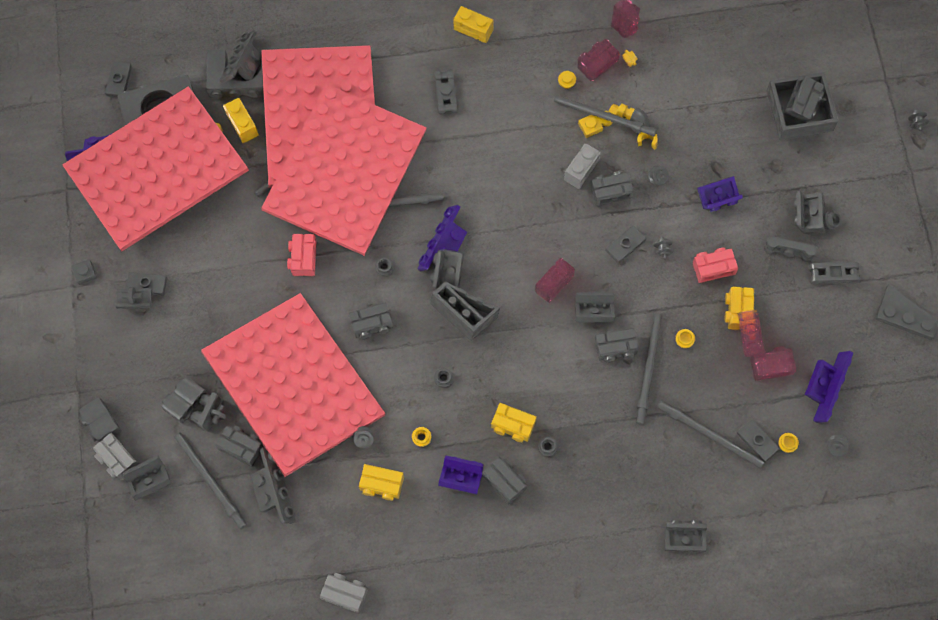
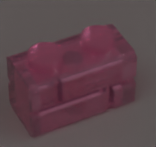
[611,0,640,38]
[577,39,620,81]
[535,258,575,303]
[737,310,764,357]
[750,346,796,381]

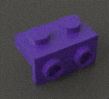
[697,176,743,212]
[438,456,484,494]

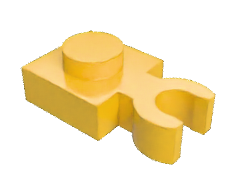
[578,111,613,138]

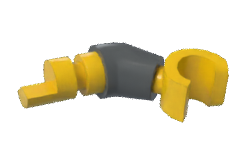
[608,104,658,150]

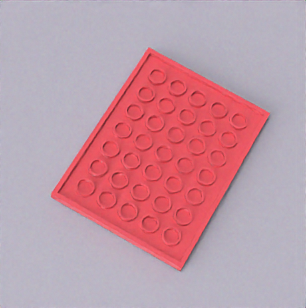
[262,46,375,188]
[261,84,427,256]
[62,86,249,252]
[201,293,385,477]

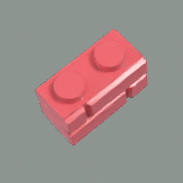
[287,234,317,276]
[693,247,738,283]

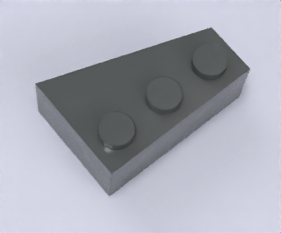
[430,282,500,341]

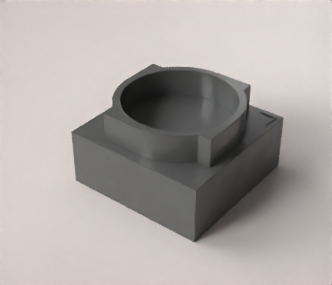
[766,72,838,140]

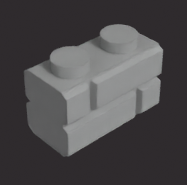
[564,144,600,189]
[93,433,139,480]
[320,573,368,613]

